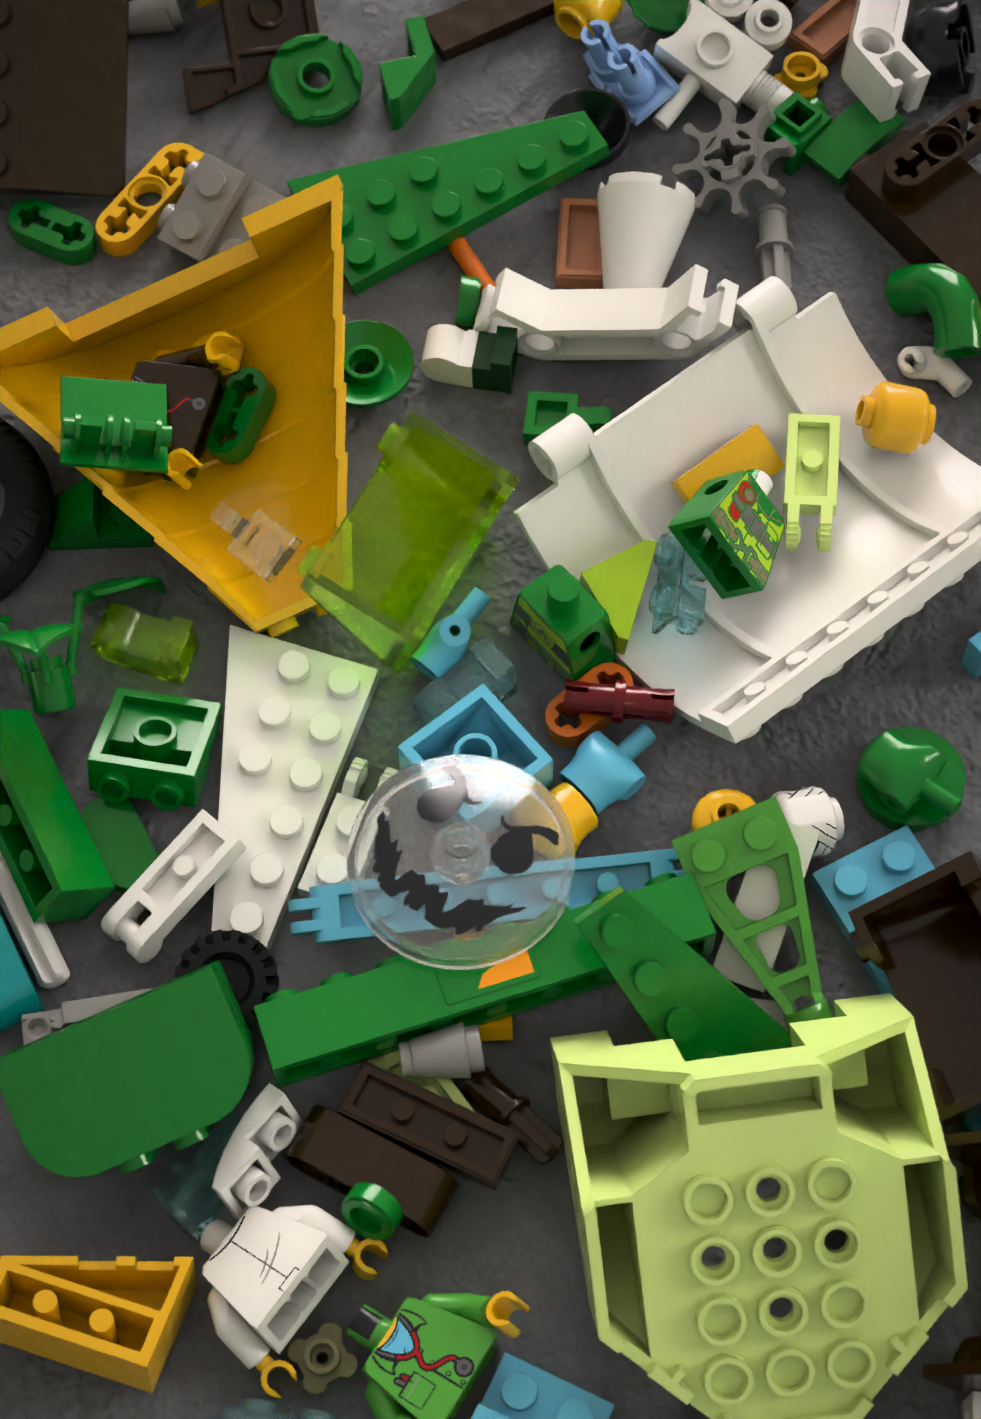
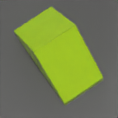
[579,539,657,654]

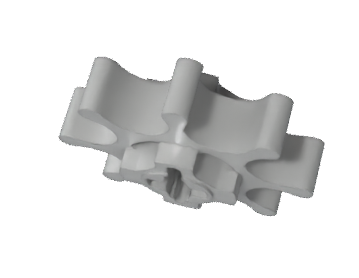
[672,98,796,222]

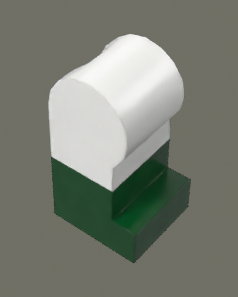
[420,324,518,394]

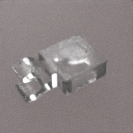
[209,501,302,584]

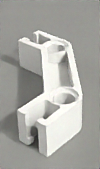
[841,0,931,123]
[473,264,739,360]

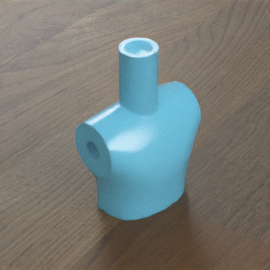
[409,587,491,683]
[558,724,657,816]

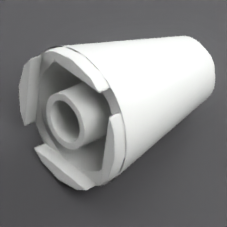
[597,171,696,289]

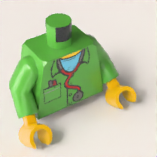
[346,1291,530,1419]

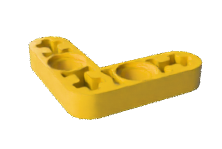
[95,143,204,257]

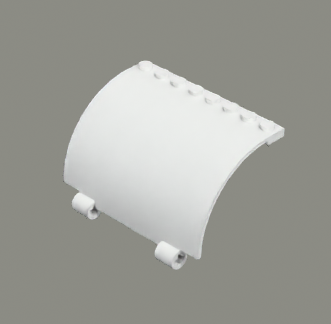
[513,276,981,744]

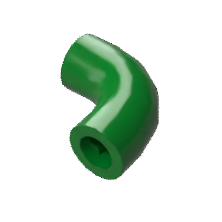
[885,263,981,358]

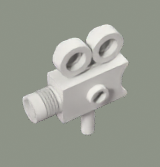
[652,0,794,131]

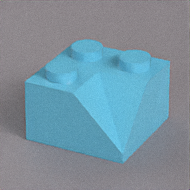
[397,683,553,851]

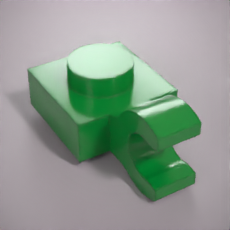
[523,391,613,445]

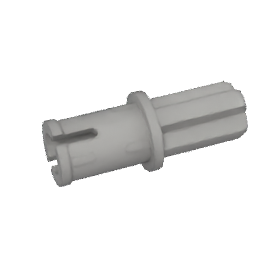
[755,204,794,290]

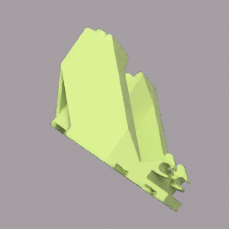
[550,993,968,1419]

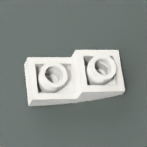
[212,1083,303,1220]

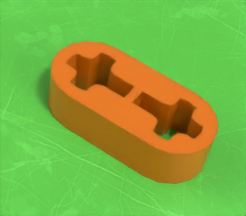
[545,662,634,748]

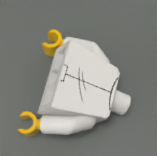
[200,1205,388,1399]

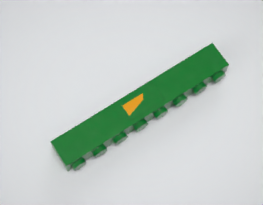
[254,872,716,1088]

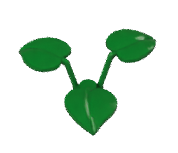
[0,576,165,714]

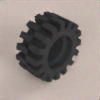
[174,929,280,1029]

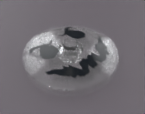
[346,754,575,970]

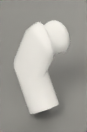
[897,346,972,398]

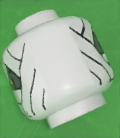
[770,786,844,859]

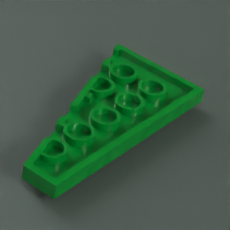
[286,111,610,296]

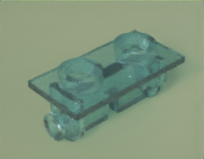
[649,530,707,635]

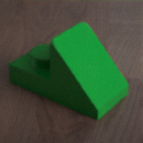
[49,477,154,550]

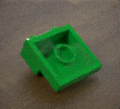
[87,687,222,811]

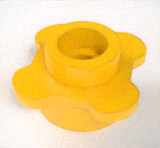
[774,51,828,100]

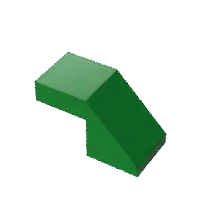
[379,16,436,130]

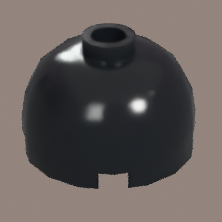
[902,0,975,97]

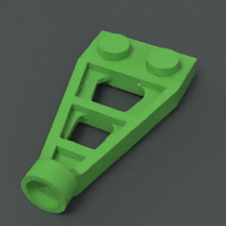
[671,796,834,1030]

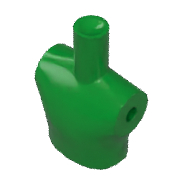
[857,729,963,818]

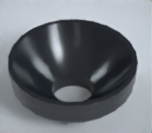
[544,88,631,170]

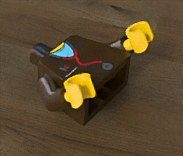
[103,331,242,490]

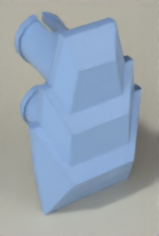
[581,19,680,126]

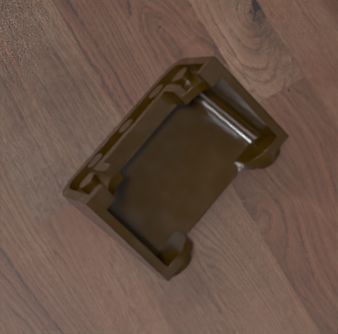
[848,851,981,1126]

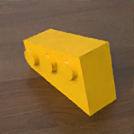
[0,1255,197,1393]

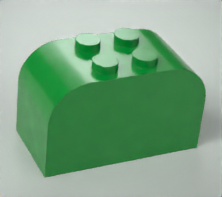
[0,960,255,1178]

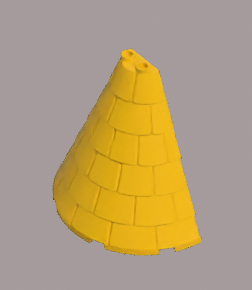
[0,174,351,638]

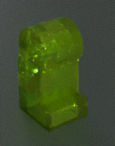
[90,604,200,686]

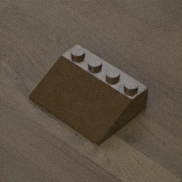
[0,0,129,198]

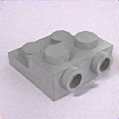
[157,152,286,263]

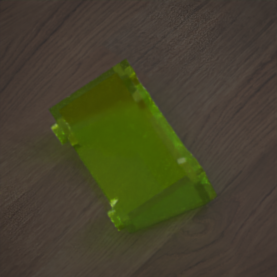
[296,411,520,673]

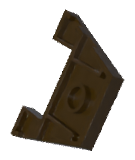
[182,0,319,115]

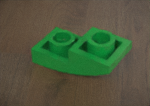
[803,99,906,187]

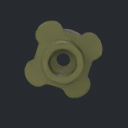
[287,1322,358,1395]

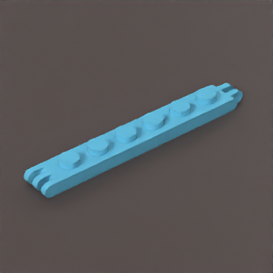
[288,849,685,945]

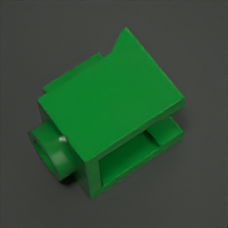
[764,91,832,177]

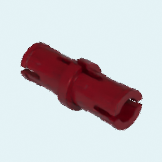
[563,679,675,724]

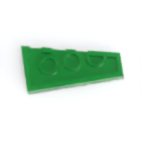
[573,886,791,1061]

